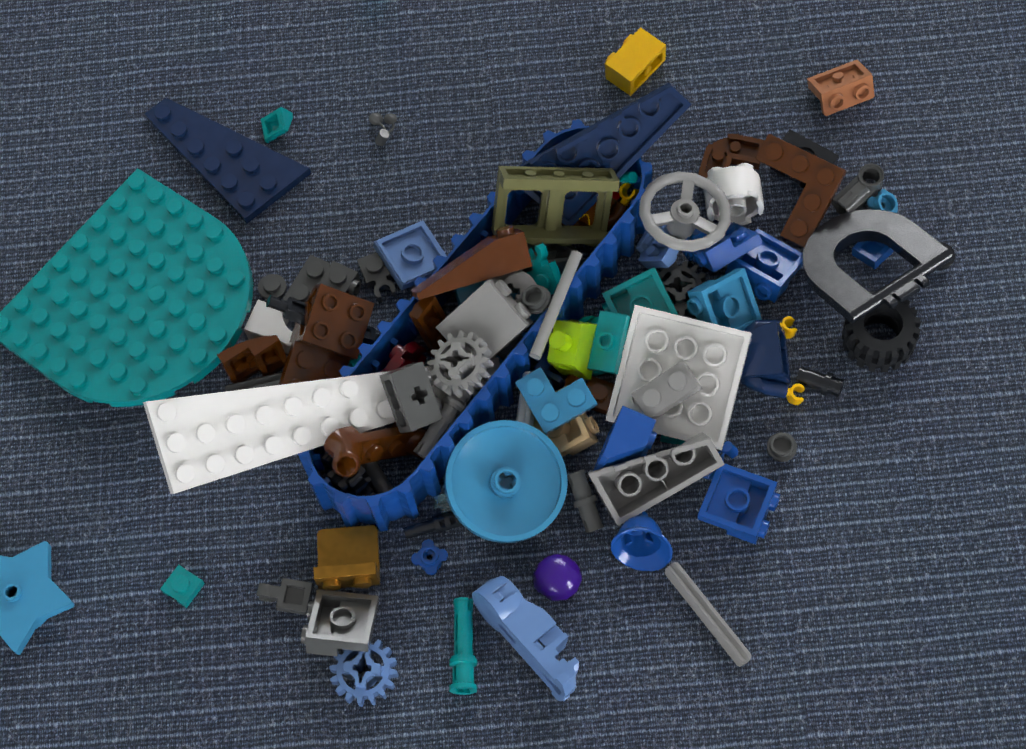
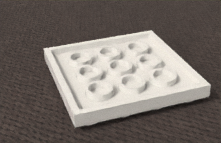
[605,305,752,450]

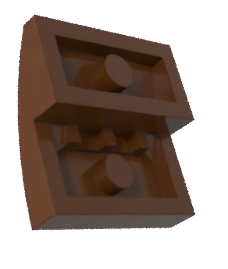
[217,335,287,383]

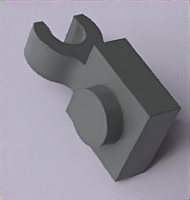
[256,578,314,615]

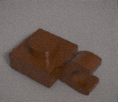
[564,374,615,415]

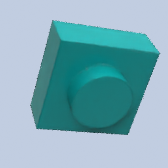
[160,564,205,608]

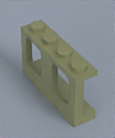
[491,166,620,247]

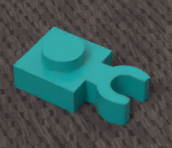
[527,243,561,294]

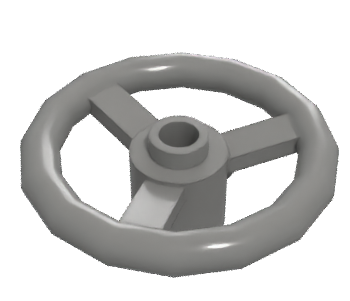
[639,171,731,252]

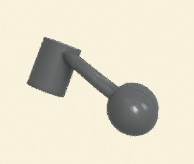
[369,113,397,146]

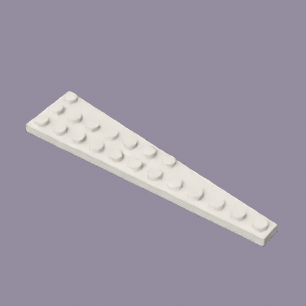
[143,358,500,494]

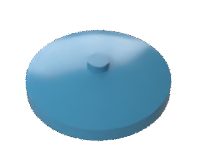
[444,420,568,543]

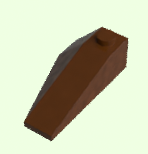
[411,226,532,300]

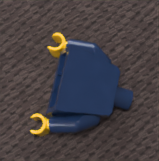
[740,316,805,405]

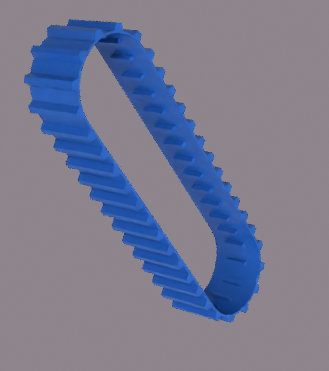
[298,119,652,532]

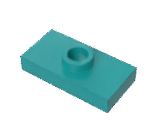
[587,311,631,375]

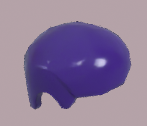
[532,554,582,601]

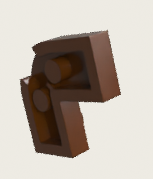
[698,134,765,178]

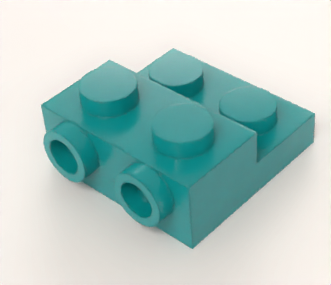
[602,267,679,337]

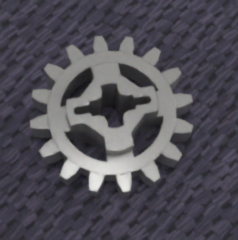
[427,330,494,397]

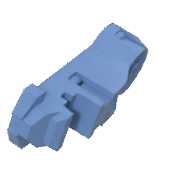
[472,576,579,701]

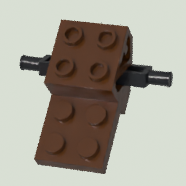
[266,283,380,385]

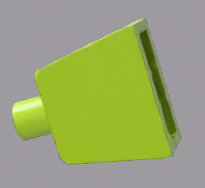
[547,320,597,380]

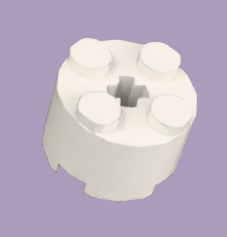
[704,163,764,226]

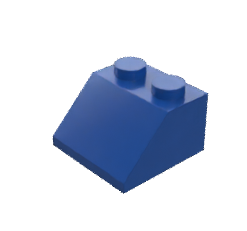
[589,406,657,482]

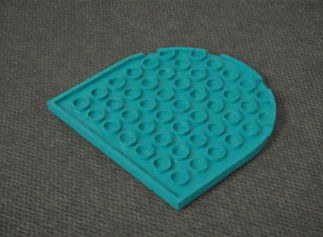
[0,168,253,407]

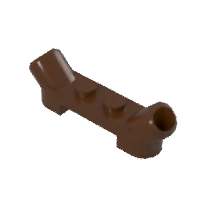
[324,422,427,477]

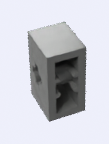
[379,361,443,433]

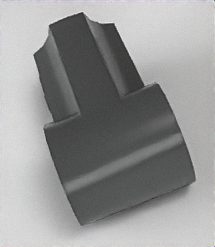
[831,163,884,215]

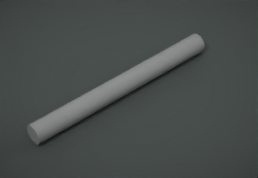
[529,250,582,360]

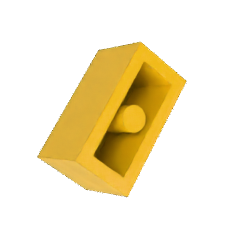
[605,27,666,96]

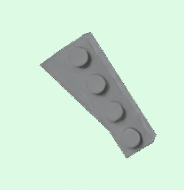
[588,432,725,526]

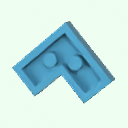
[515,367,598,435]

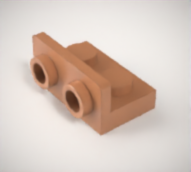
[807,60,875,116]

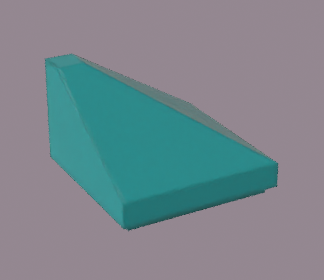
[261,107,293,143]

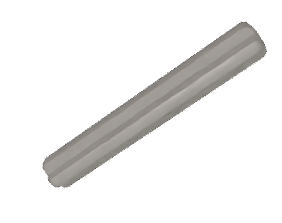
[665,562,752,667]

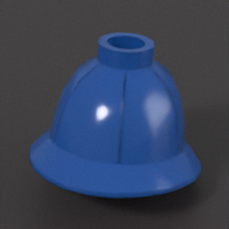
[611,512,673,571]

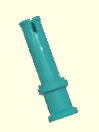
[449,597,477,695]

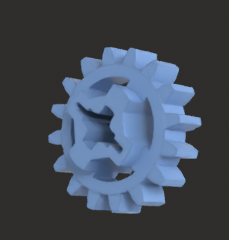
[329,639,399,707]

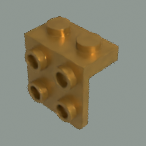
[313,525,380,591]

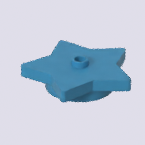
[0,541,75,655]

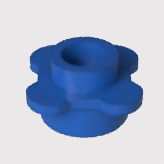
[411,539,448,575]

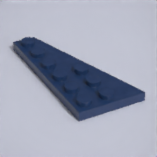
[519,82,692,226]
[145,98,311,224]

